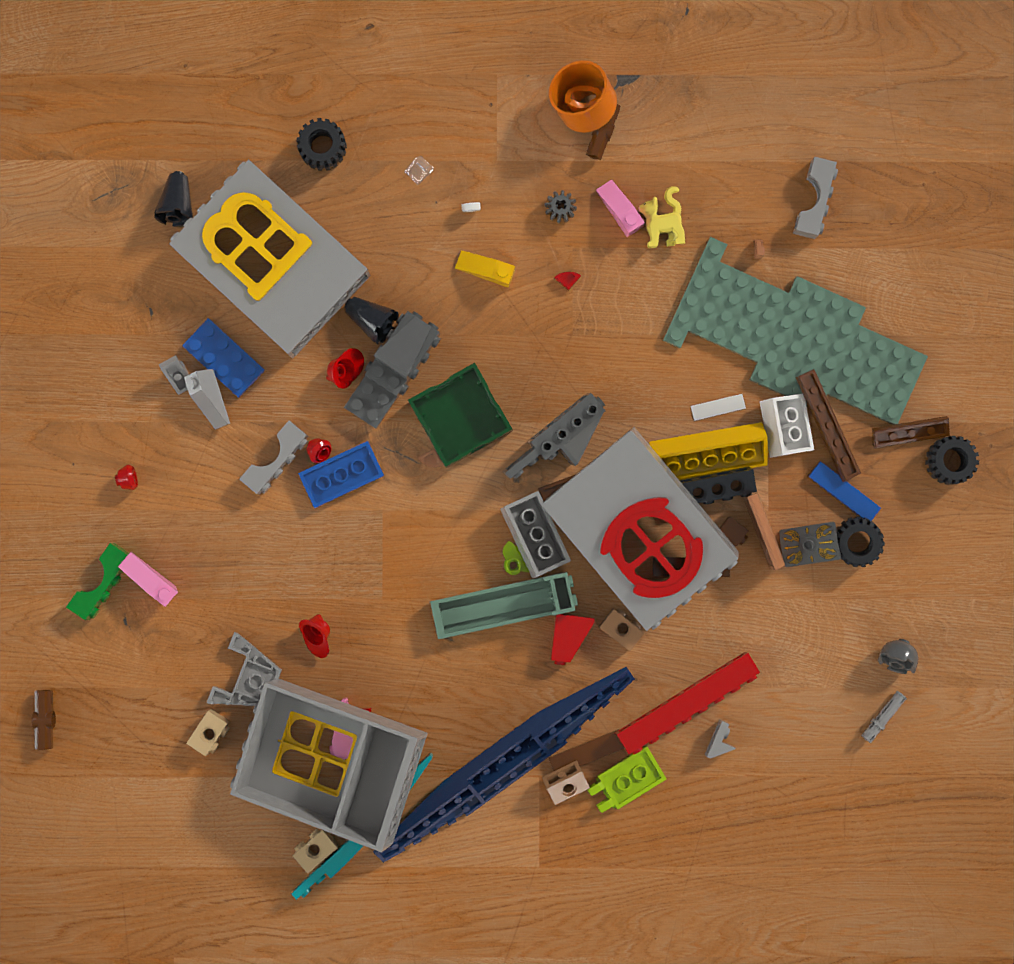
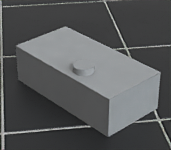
[500,491,571,579]

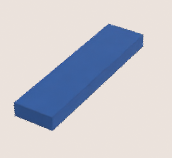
[808,461,881,521]

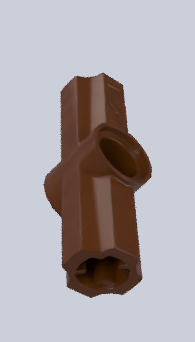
[586,104,621,160]
[32,690,56,750]

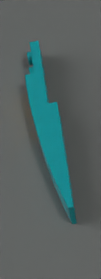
[291,753,433,900]

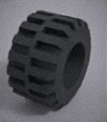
[297,118,347,171]
[925,436,979,485]
[836,517,885,567]

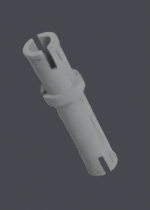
[861,691,907,743]

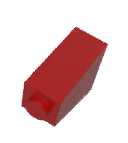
[550,614,595,665]

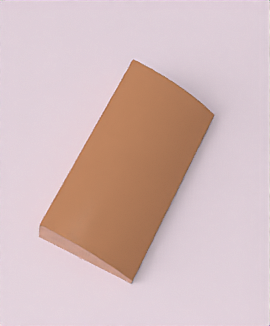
[743,492,785,570]

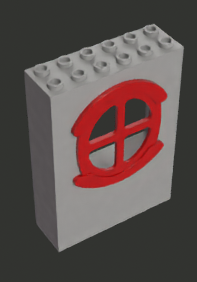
[541,427,739,631]

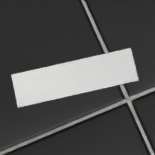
[691,394,746,421]

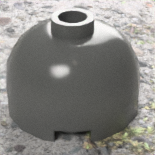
[878,639,919,674]

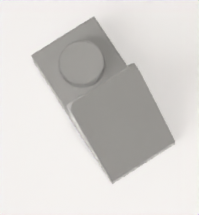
[159,355,189,395]
[705,719,736,759]

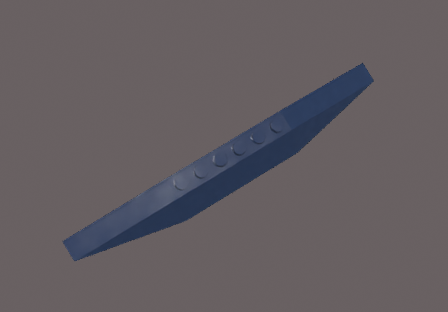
[373,667,635,863]

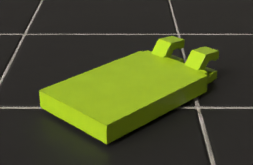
[587,745,666,813]

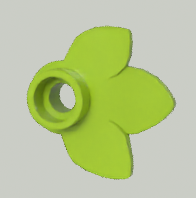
[503,541,529,575]

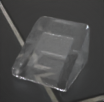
[404,156,434,185]

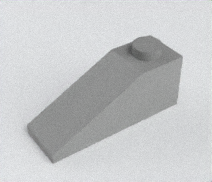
[184,369,230,429]

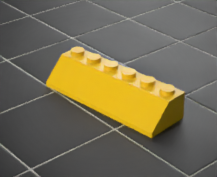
[649,422,768,480]

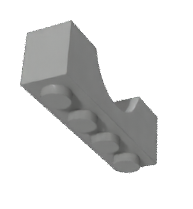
[793,157,838,239]
[239,421,309,495]

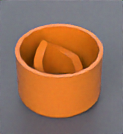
[549,61,617,133]

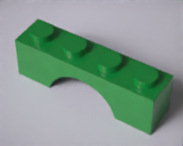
[66,543,129,620]

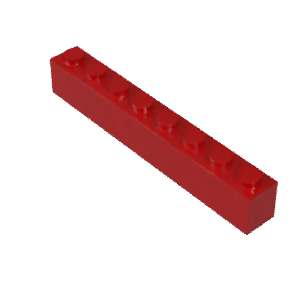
[615,652,760,755]

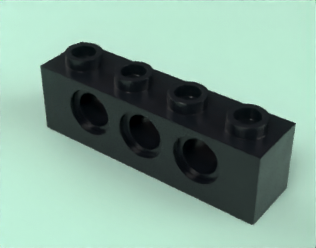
[679,466,757,505]

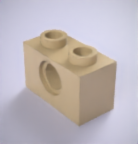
[186,709,230,756]
[293,828,339,873]

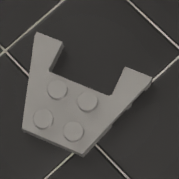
[207,632,282,706]

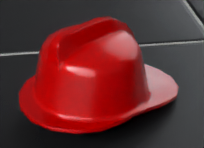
[326,348,364,389]
[299,614,330,658]

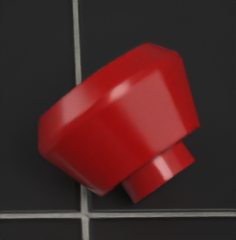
[307,438,332,463]
[115,464,138,490]

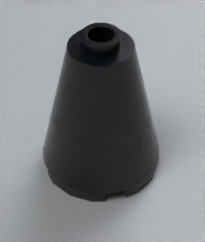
[154,171,193,227]
[344,297,399,345]

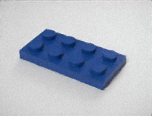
[182,318,265,398]
[298,441,384,508]

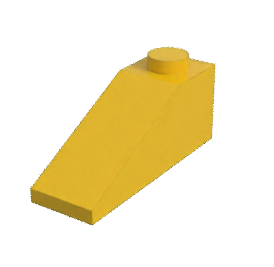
[455,250,515,288]

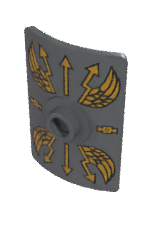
[779,522,841,567]

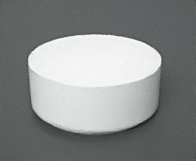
[461,202,481,212]

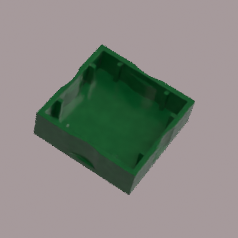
[408,362,513,468]

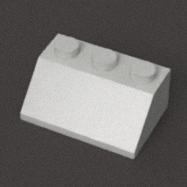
[760,394,814,458]

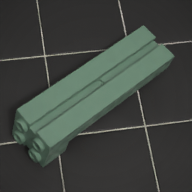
[430,572,578,639]

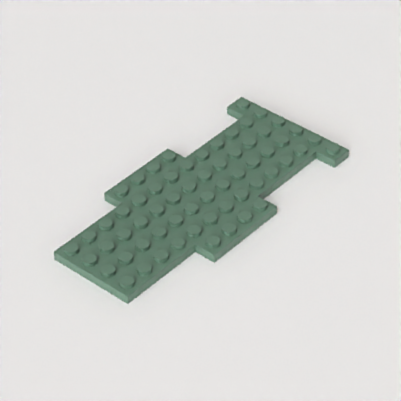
[663,237,928,425]

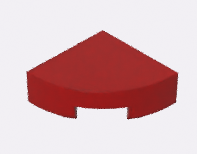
[554,272,581,291]

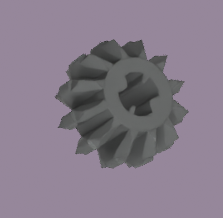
[545,190,577,223]

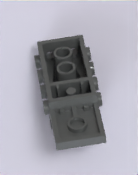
[344,311,441,429]
[503,393,605,479]

